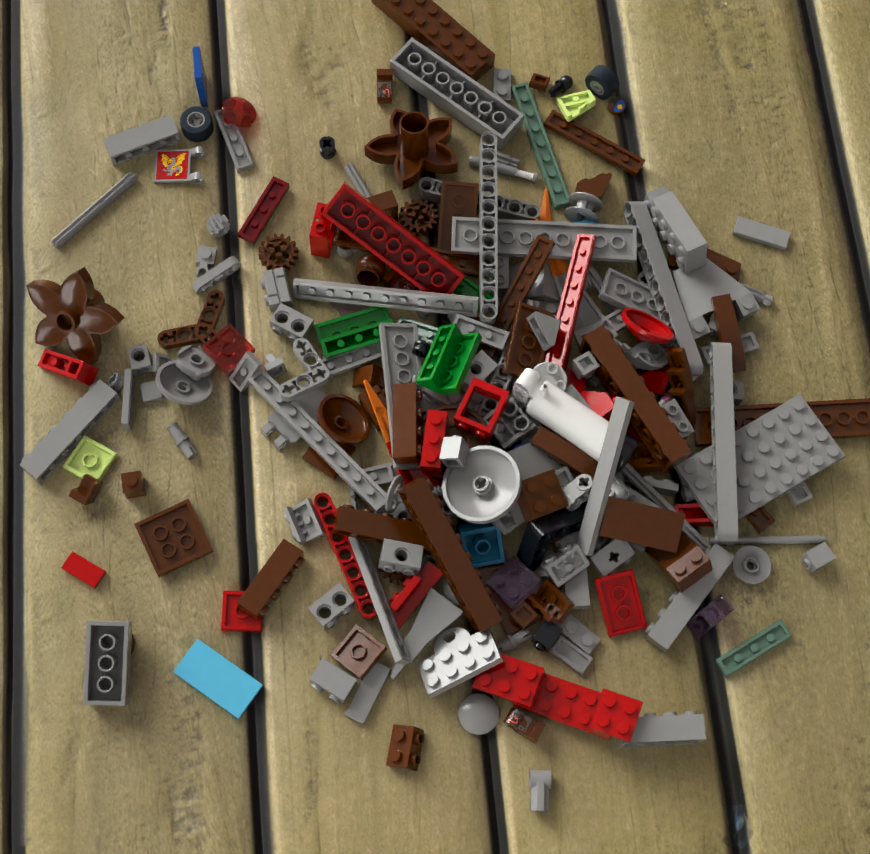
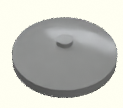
[442,445,522,524]

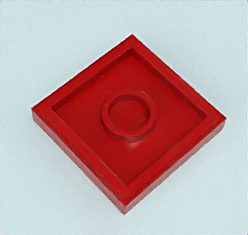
[221,591,263,632]

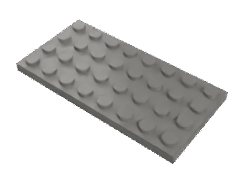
[674,394,846,525]

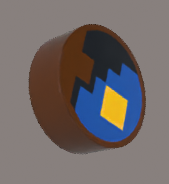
[607,97,626,115]

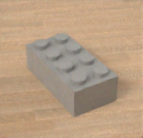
[651,191,708,274]
[83,620,133,706]
[616,711,706,748]

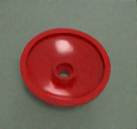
[621,308,674,344]

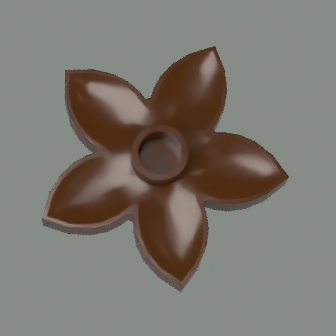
[364,108,458,190]
[26,267,125,365]

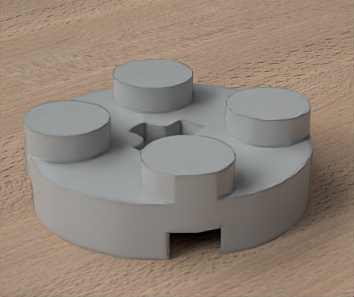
[176,345,215,380]

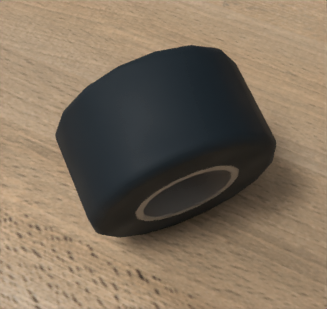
[585,65,620,100]
[180,106,214,142]

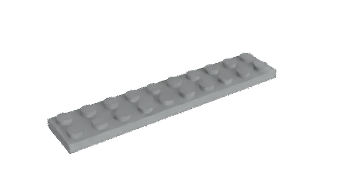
[451,216,637,263]

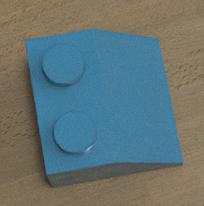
[458,522,505,568]

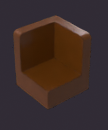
[69,474,103,505]

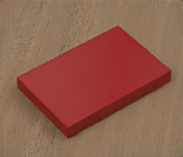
[594,569,647,637]

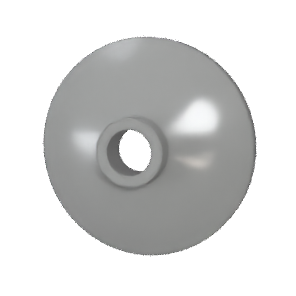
[732,545,771,584]

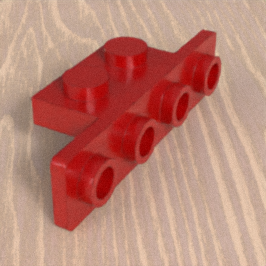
[379,561,443,629]

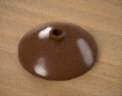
[317,394,371,445]

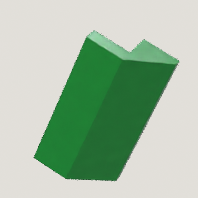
[314,307,394,358]
[416,324,482,395]

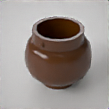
[355,253,387,286]

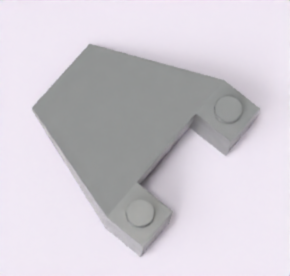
[672,258,760,342]

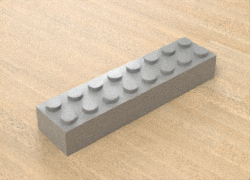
[390,37,524,150]

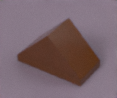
[352,364,385,389]

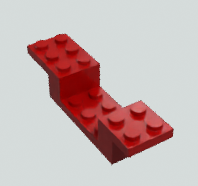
[472,653,643,743]

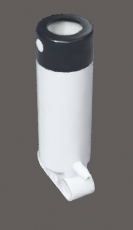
[511,368,639,475]

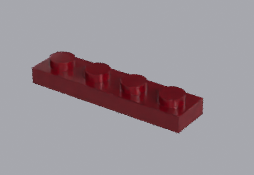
[237,176,290,245]

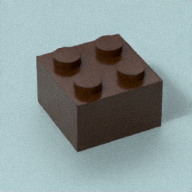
[517,469,568,523]

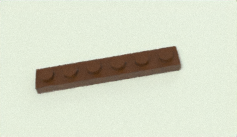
[544,110,645,177]

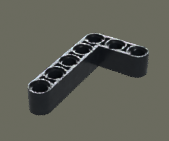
[516,501,587,572]

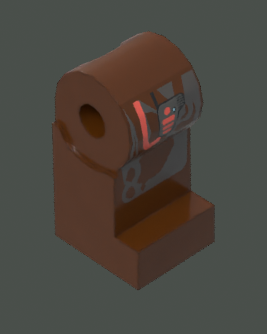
[377,69,393,104]
[383,268,419,291]
[503,708,545,743]

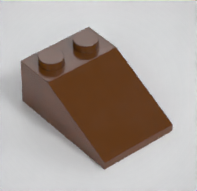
[645,532,713,593]

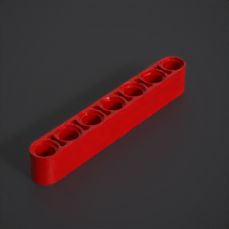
[314,493,377,621]

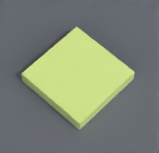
[63,435,118,481]

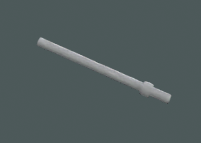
[709,536,826,546]

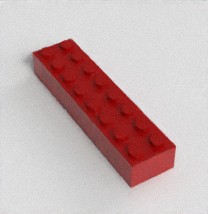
[321,181,465,294]

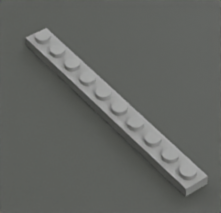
[293,278,479,317]
[248,368,387,514]

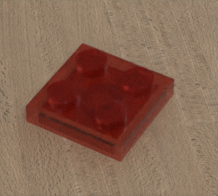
[201,323,255,375]

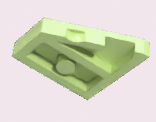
[556,90,596,122]

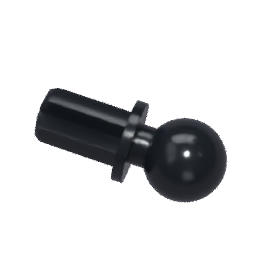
[548,75,573,97]

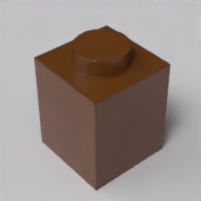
[121,470,146,499]

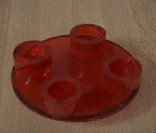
[221,97,256,128]

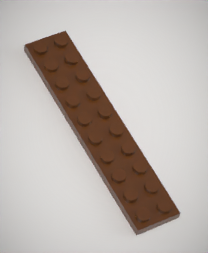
[692,398,870,447]

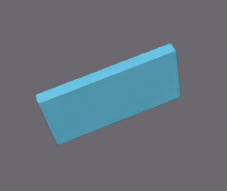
[173,639,263,719]

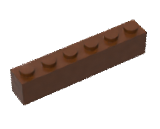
[332,504,455,555]

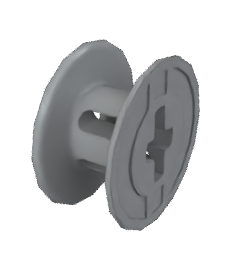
[564,192,604,223]

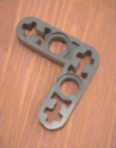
[279,338,329,402]

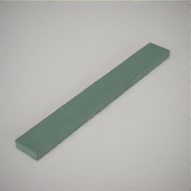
[511,82,571,210]

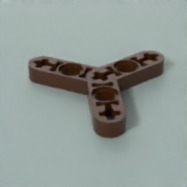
[157,290,237,368]

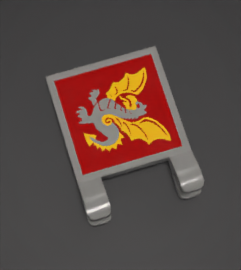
[154,146,205,184]

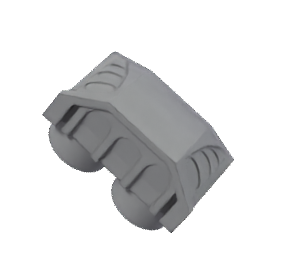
[482,397,537,450]

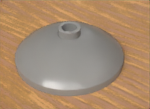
[155,360,213,405]

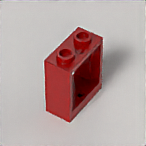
[309,202,337,258]
[454,377,510,439]

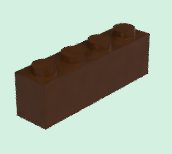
[393,382,423,464]
[237,539,305,621]

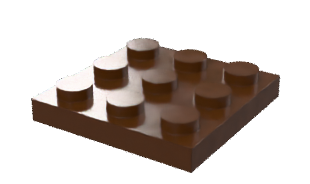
[134,499,214,578]

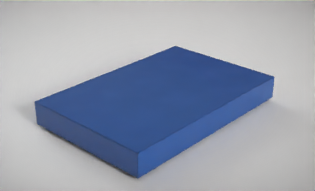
[192,46,208,107]

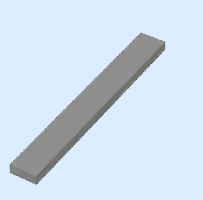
[576,396,635,556]
[348,537,411,665]

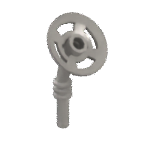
[385,475,443,513]

